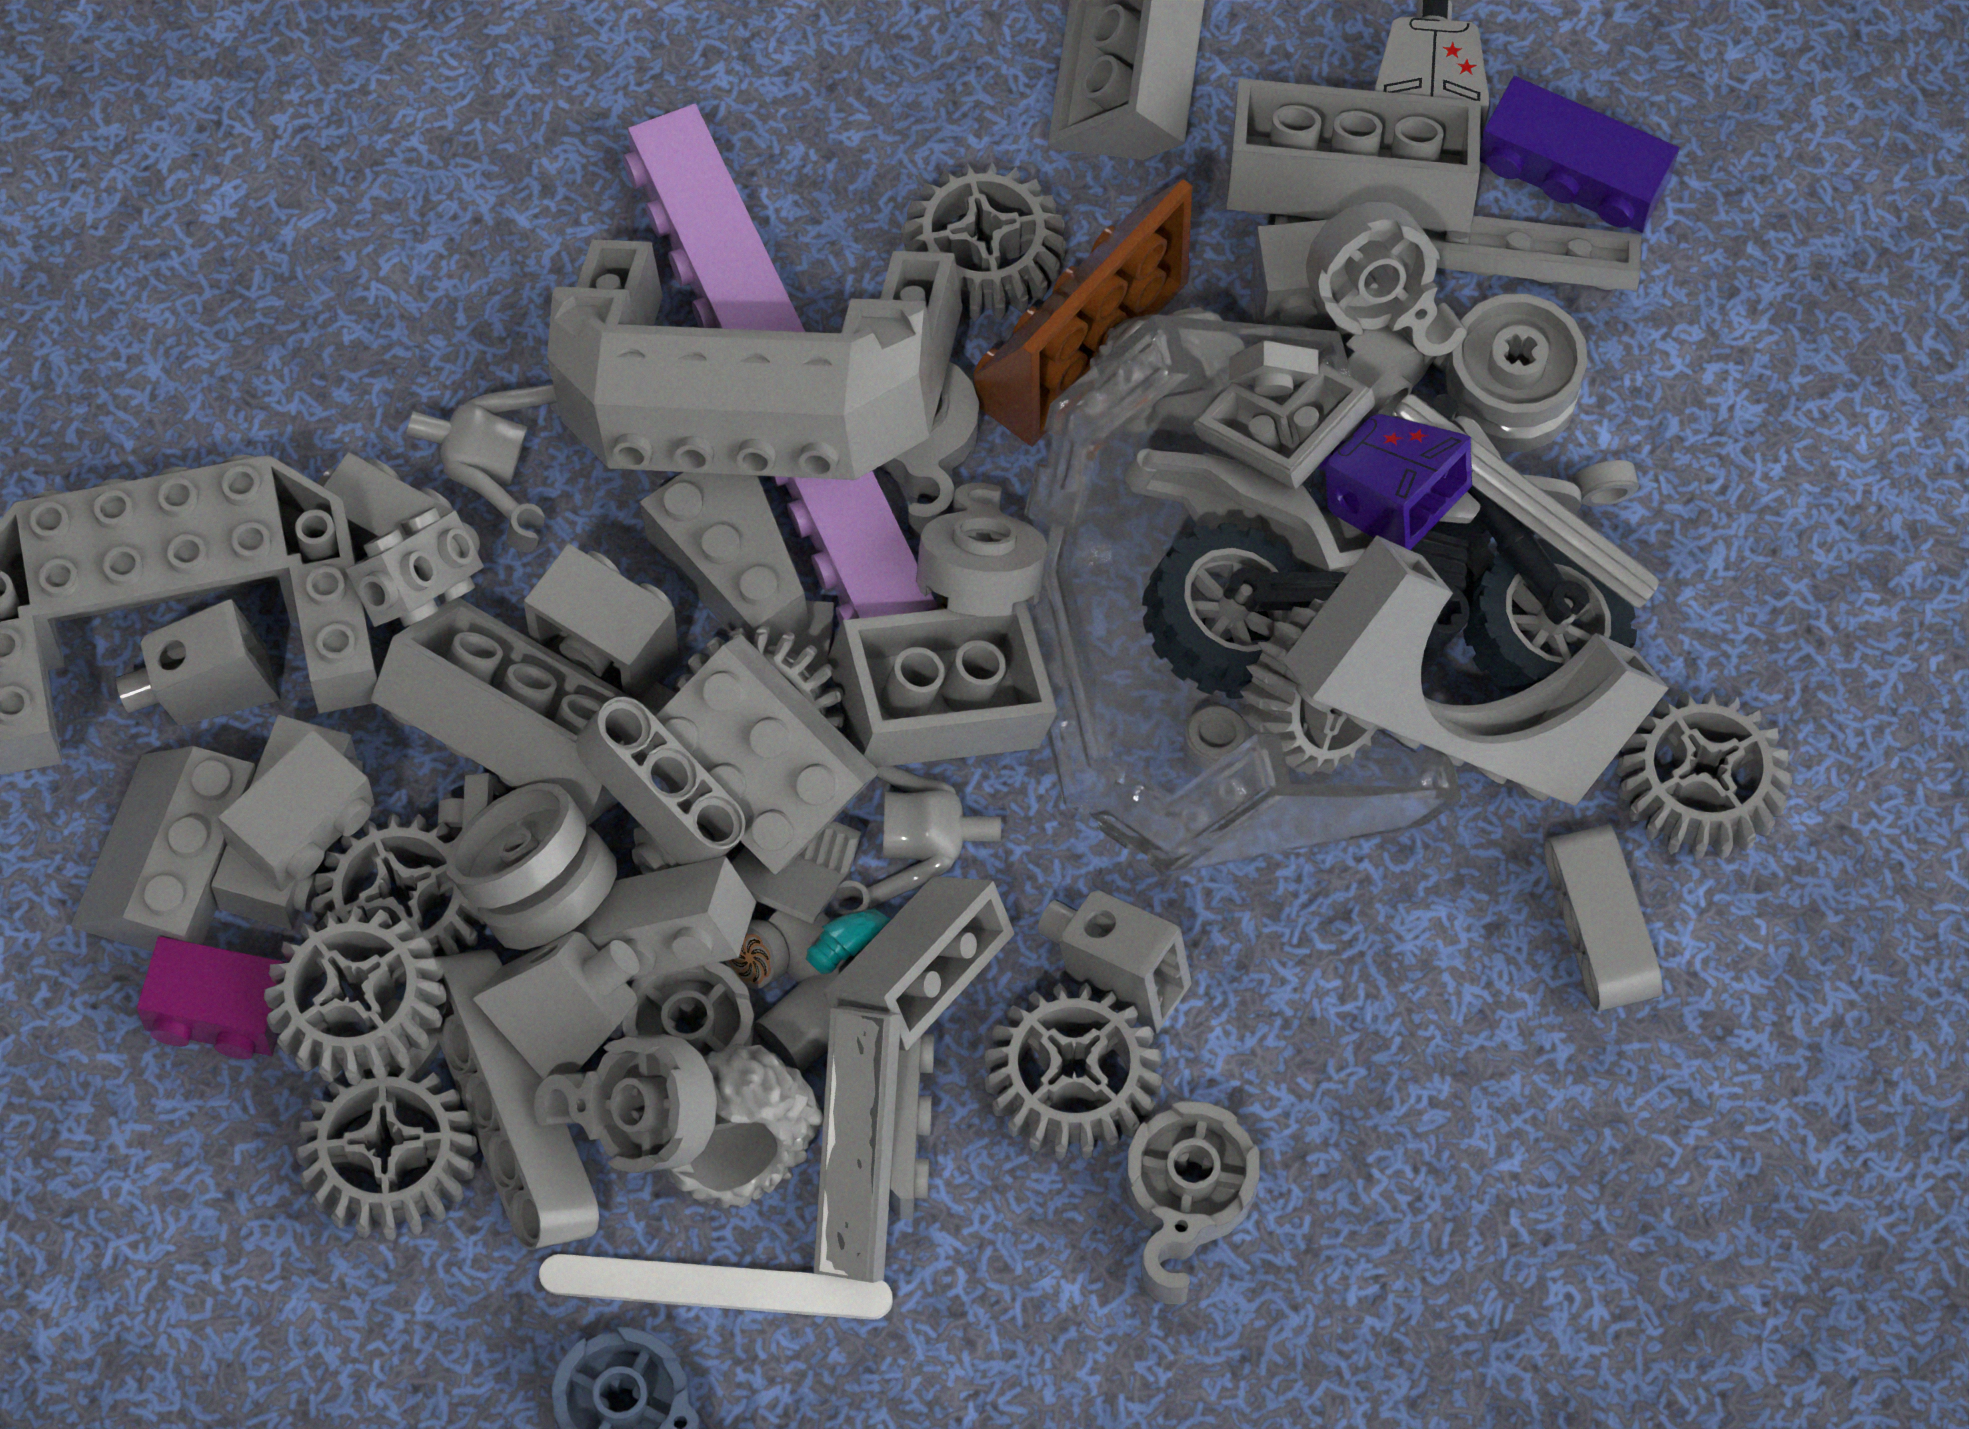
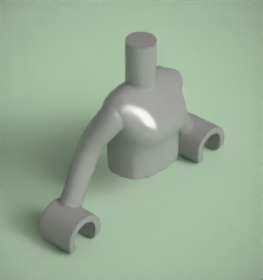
[406,383,561,553]
[835,730,1001,918]

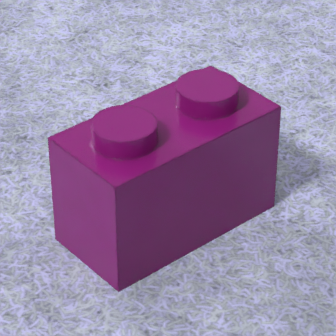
[136,936,286,1060]

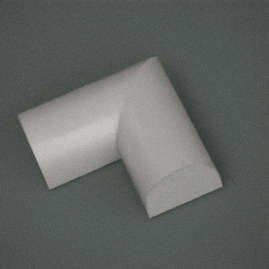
[1193,363,1375,490]
[755,910,861,1073]

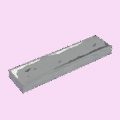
[814,1005,901,1283]

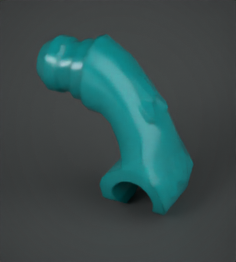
[806,908,892,975]

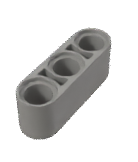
[576,697,746,866]
[1544,824,1662,1012]

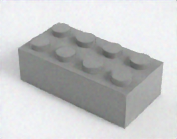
[1227,78,1481,233]
[371,597,658,826]

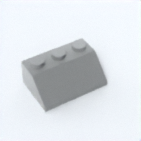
[1048,0,1205,160]
[71,746,256,952]

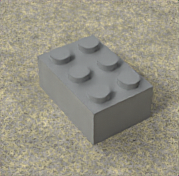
[828,600,1057,768]
[655,635,880,875]

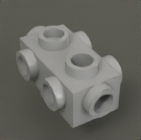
[345,507,484,627]

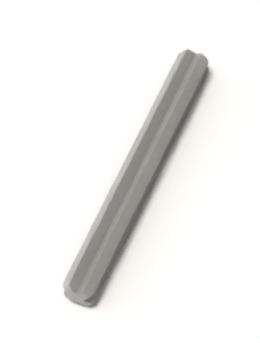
[1391,394,1659,608]

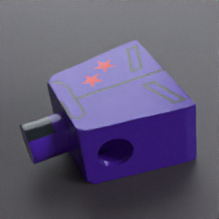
[1316,414,1472,550]

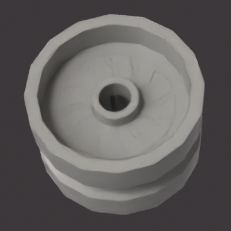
[1443,294,1588,452]
[446,782,617,950]

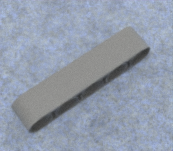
[433,949,599,1250]

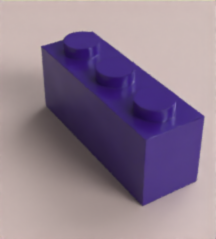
[1480,76,1680,233]

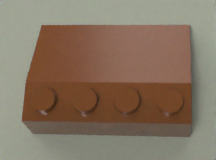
[973,179,1192,447]

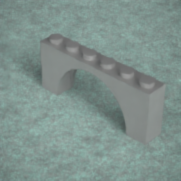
[1283,536,1669,806]

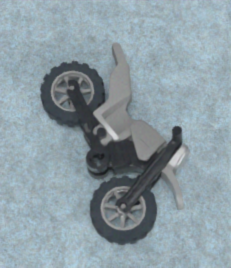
[1125,394,1637,699]

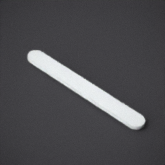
[539,1254,893,1320]

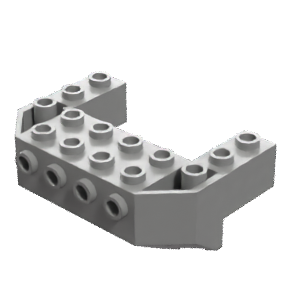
[547,239,962,480]
[0,455,378,775]

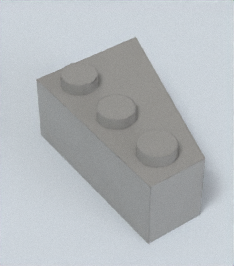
[639,472,810,646]

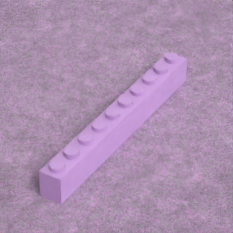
[623,103,937,626]

